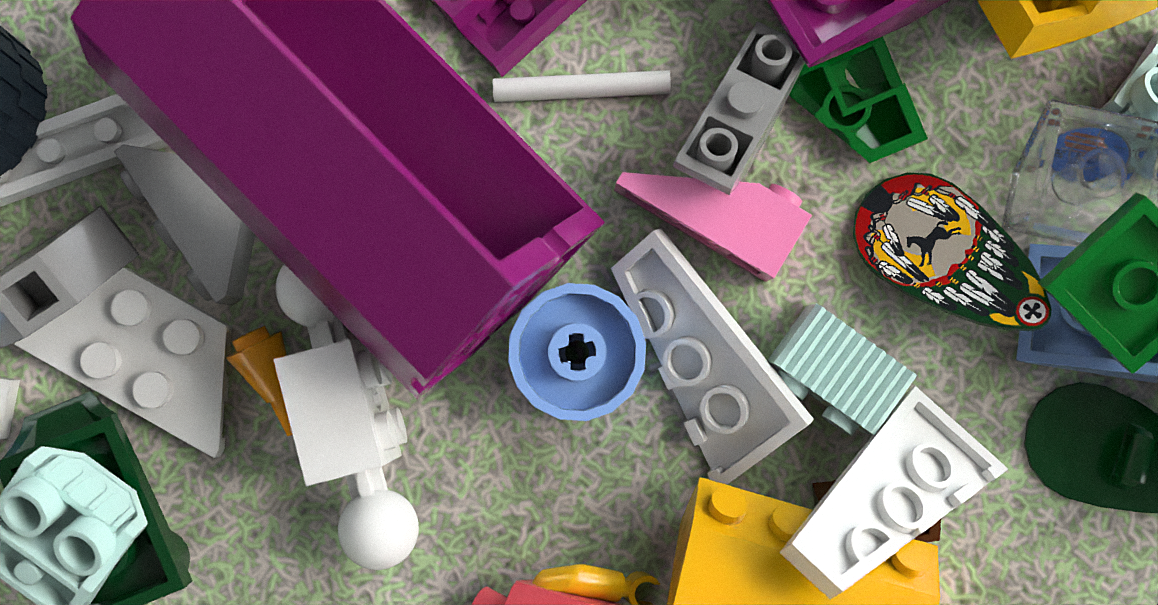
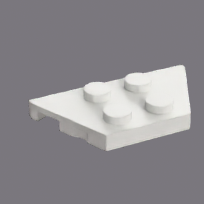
[14,267,232,458]

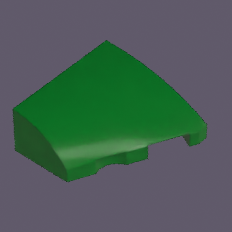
[789,36,928,164]

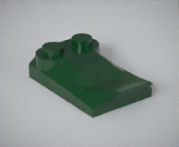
[0,391,192,605]

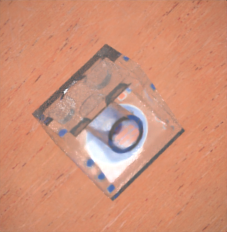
[1001,99,1158,245]

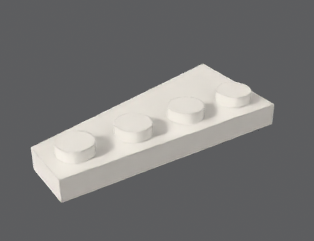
[611,229,814,485]
[780,386,1008,599]

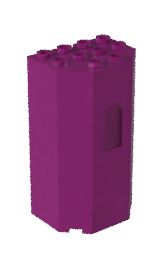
[70,0,605,399]

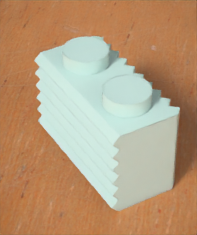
[767,303,917,437]

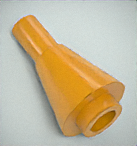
[226,325,293,436]

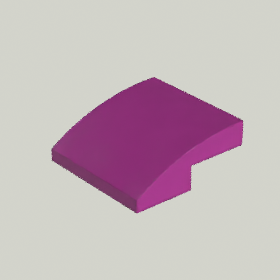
[430,0,587,77]

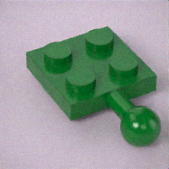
[1038,192,1158,374]

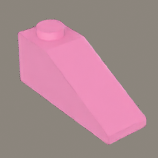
[614,172,812,282]

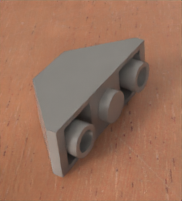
[673,21,805,195]
[114,144,255,306]
[0,205,139,349]

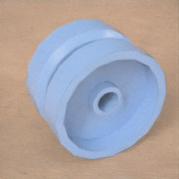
[508,283,646,421]

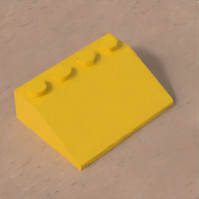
[667,477,940,605]

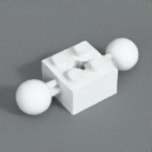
[273,264,419,570]

